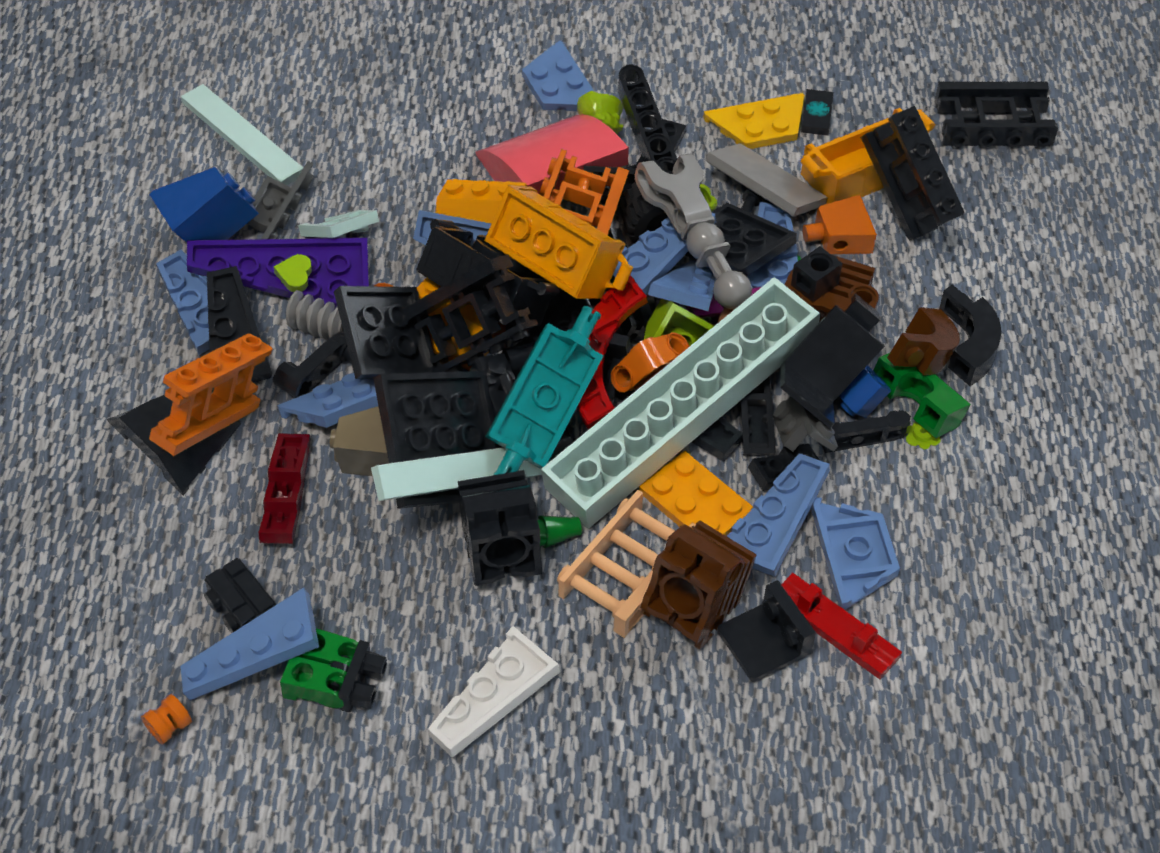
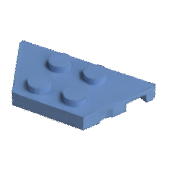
[522,40,595,111]
[277,373,378,428]
[811,497,900,610]

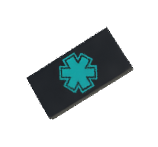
[801,89,834,136]

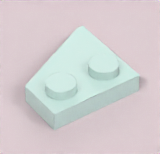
[298,210,379,238]

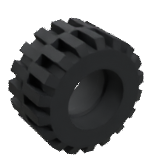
[619,173,671,244]

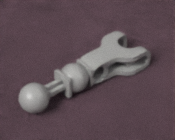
[635,154,752,309]

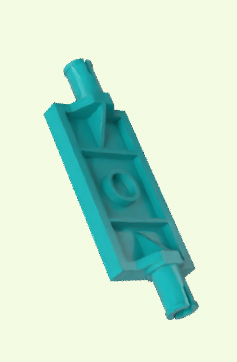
[486,306,603,475]

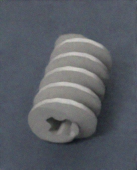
[286,290,344,340]

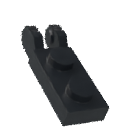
[822,410,911,453]

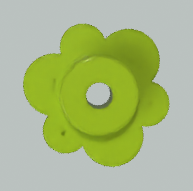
[906,421,941,450]

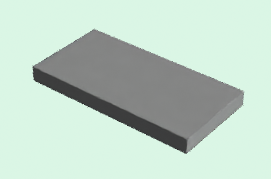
[706,143,828,216]

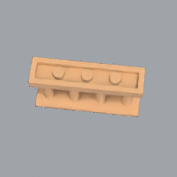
[557,490,696,638]

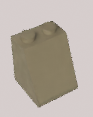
[330,406,389,476]

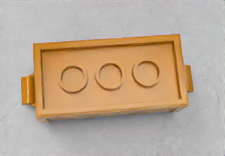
[800,108,935,204]
[484,185,633,299]

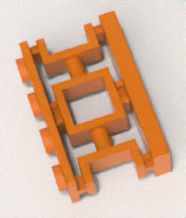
[539,149,629,235]
[149,334,272,456]

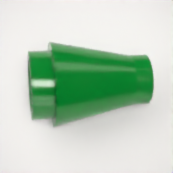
[537,515,582,548]

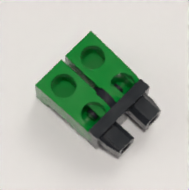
[280,628,387,713]

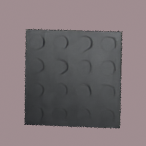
[373,371,500,509]

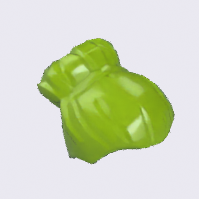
[577,91,623,134]

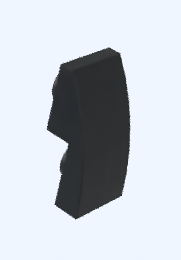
[748,443,819,491]

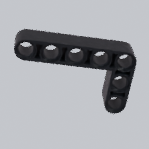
[600,64,677,206]

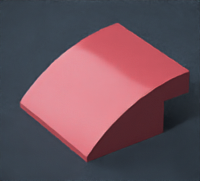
[475,114,629,196]

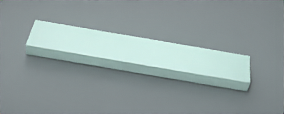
[181,84,303,185]
[371,447,542,501]

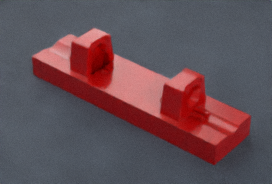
[781,573,902,680]

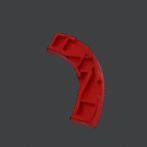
[577,275,648,430]

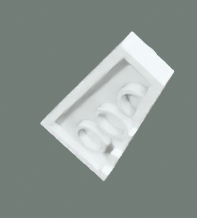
[428,626,560,758]

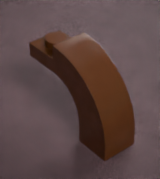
[887,307,960,375]

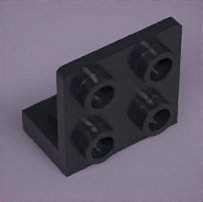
[717,580,816,682]

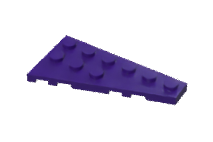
[186,238,369,309]

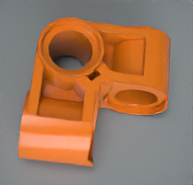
[611,332,690,392]

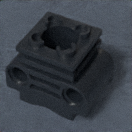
[458,470,542,586]

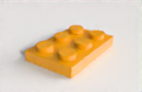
[639,451,753,536]

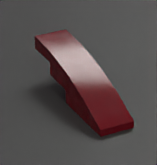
[258,433,311,544]

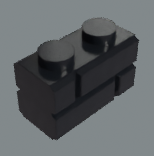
[204,558,276,633]

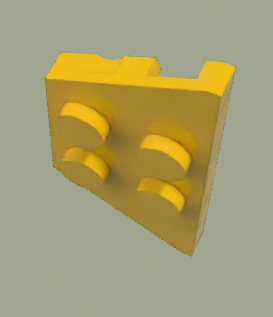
[703,93,804,149]

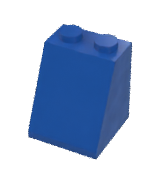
[149,167,259,243]

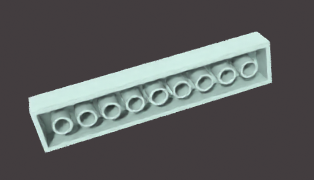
[541,277,820,529]

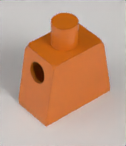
[802,195,877,254]

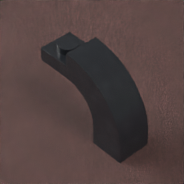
[939,285,1001,386]

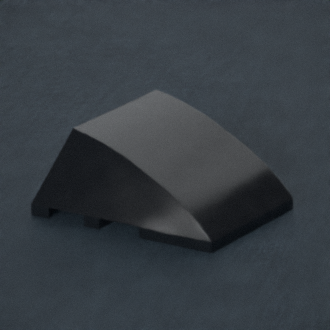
[107,395,241,496]

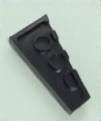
[207,266,272,393]

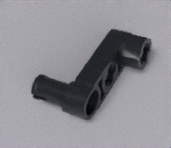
[273,332,351,398]

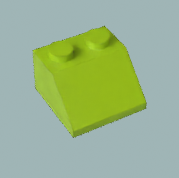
[644,299,714,346]

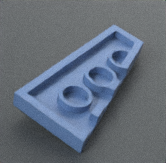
[747,202,798,288]
[648,260,716,311]

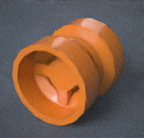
[141,694,192,745]

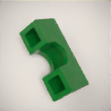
[873,353,971,438]

